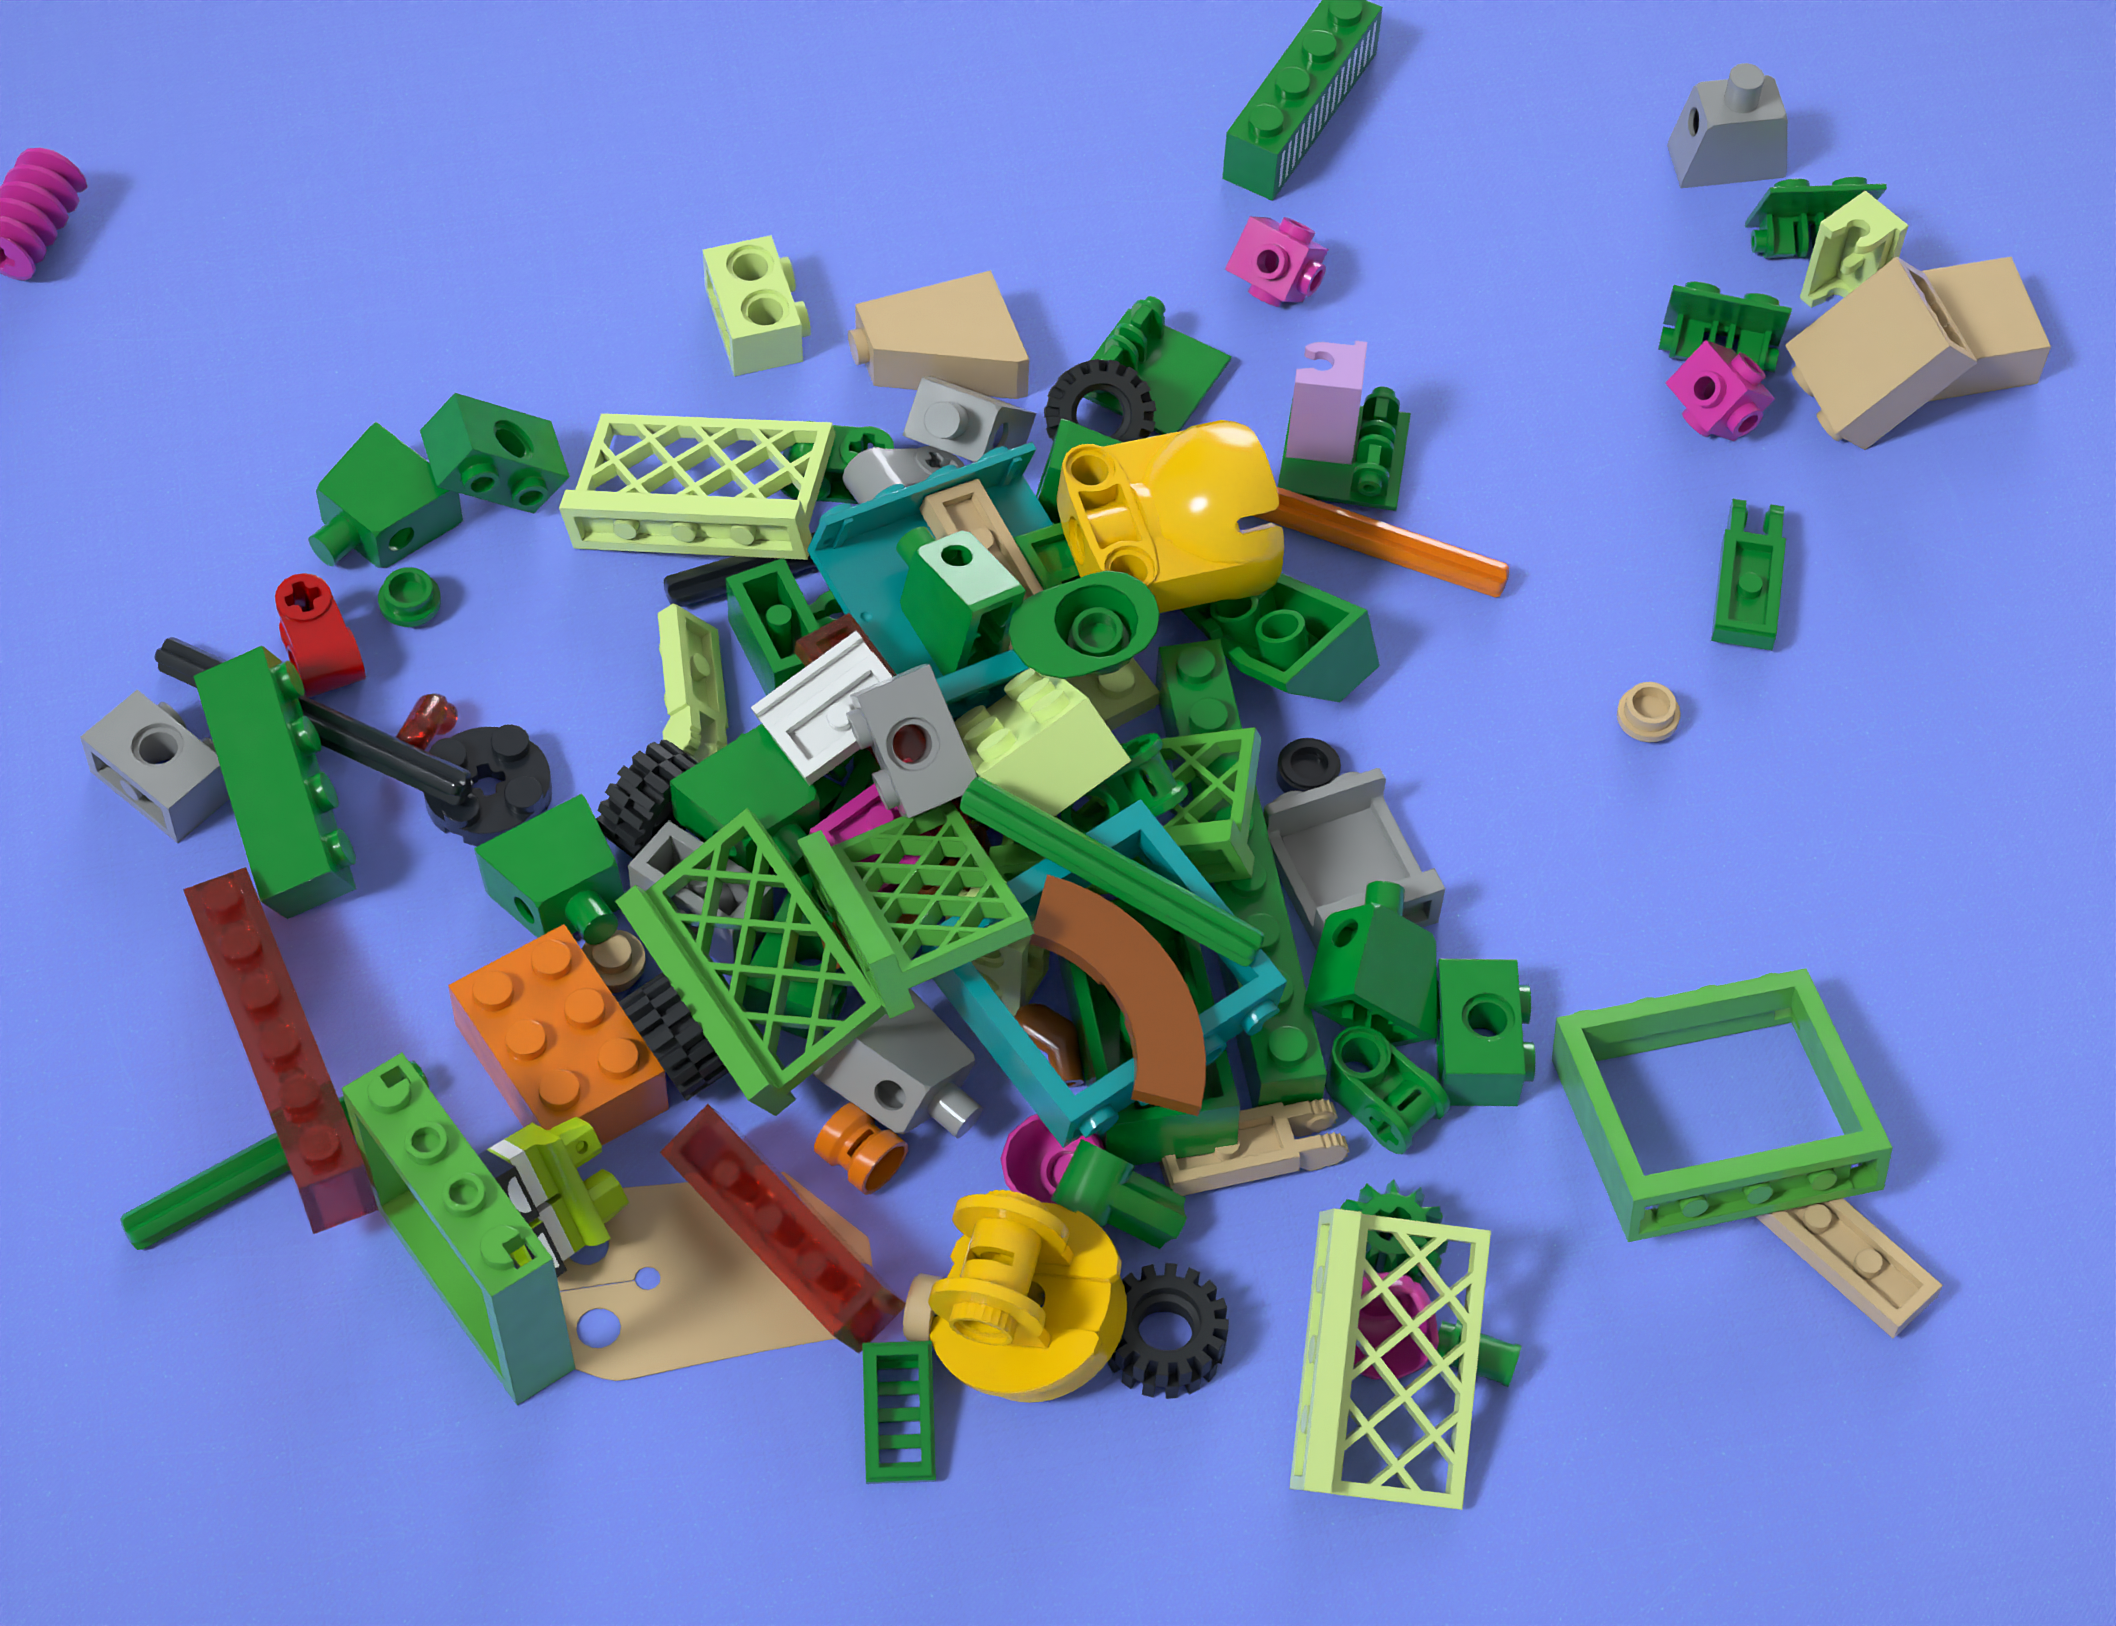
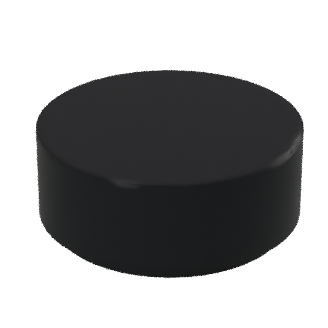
[1276,738,1341,793]

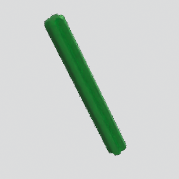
[960,777,1265,966]
[120,1061,429,1250]

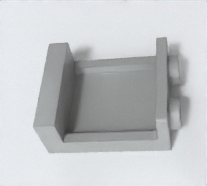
[1263,768,1445,952]

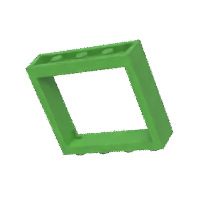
[1552,968,1893,1242]
[341,1052,576,1405]

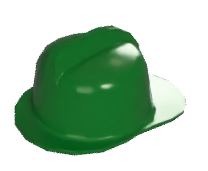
[1008,571,1160,679]

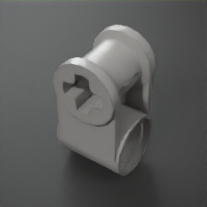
[843,446,965,504]

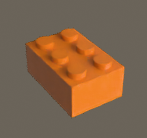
[448,924,669,1146]

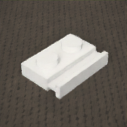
[751,631,892,786]

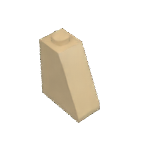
[848,270,1029,399]

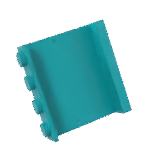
[807,442,1053,736]

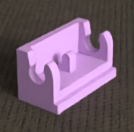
[1286,341,1367,465]

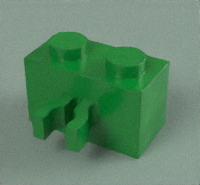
[726,558,853,696]

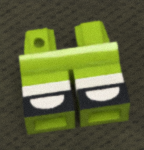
[478,1117,629,1277]

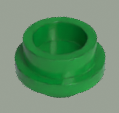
[378,567,441,627]

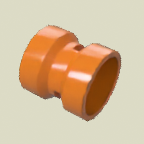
[814,1102,908,1195]

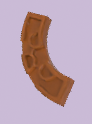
[1029,874,1206,1116]

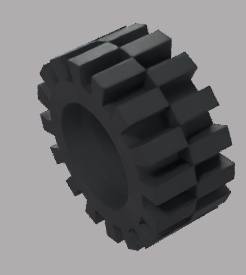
[1044,359,1156,443]
[596,740,699,859]
[619,972,729,1101]
[1108,1263,1229,1399]

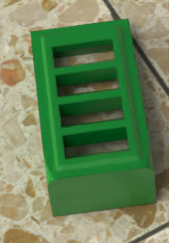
[862,1341,936,1484]

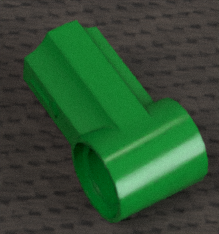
[1051,1139,1187,1249]

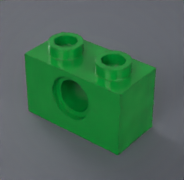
[420,393,570,514]
[1435,959,1535,1106]

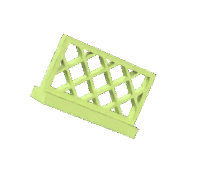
[559,413,836,560]
[1289,1208,1491,1510]

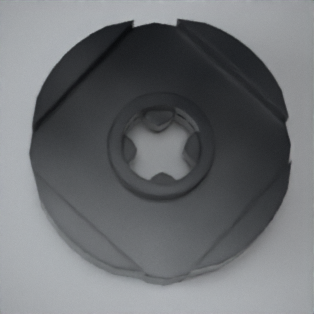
[423,724,552,847]

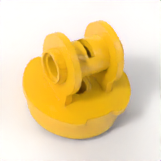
[928,1190,1127,1403]

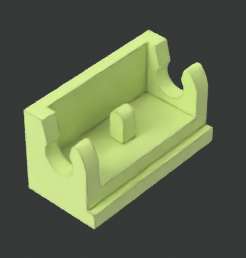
[1800,191,1909,308]

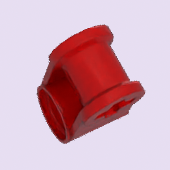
[275,573,366,698]

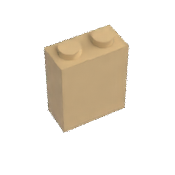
[1785,256,1978,450]
[1921,257,2051,402]

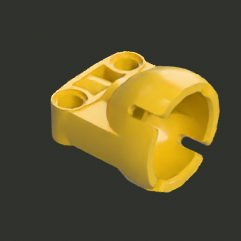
[1056,420,1284,613]

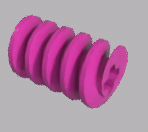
[0,148,88,281]

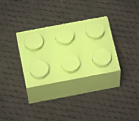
[954,668,1131,816]

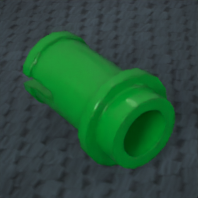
[1437,1319,1522,1387]

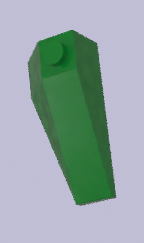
[1180,573,1380,703]

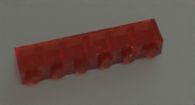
[183,867,378,1234]

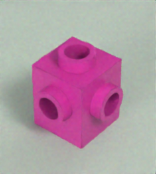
[1225,216,1329,307]
[1665,340,1775,441]

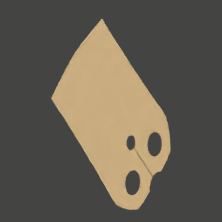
[557,1172,875,1381]

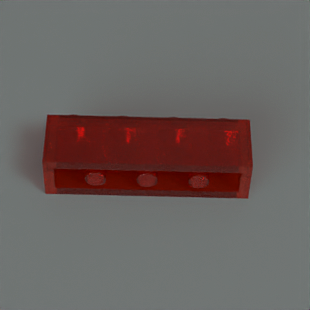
[660,1104,906,1354]

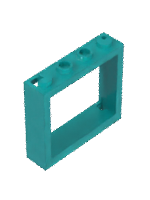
[921,799,1287,1148]

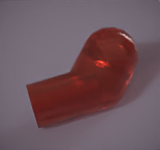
[395,693,458,750]

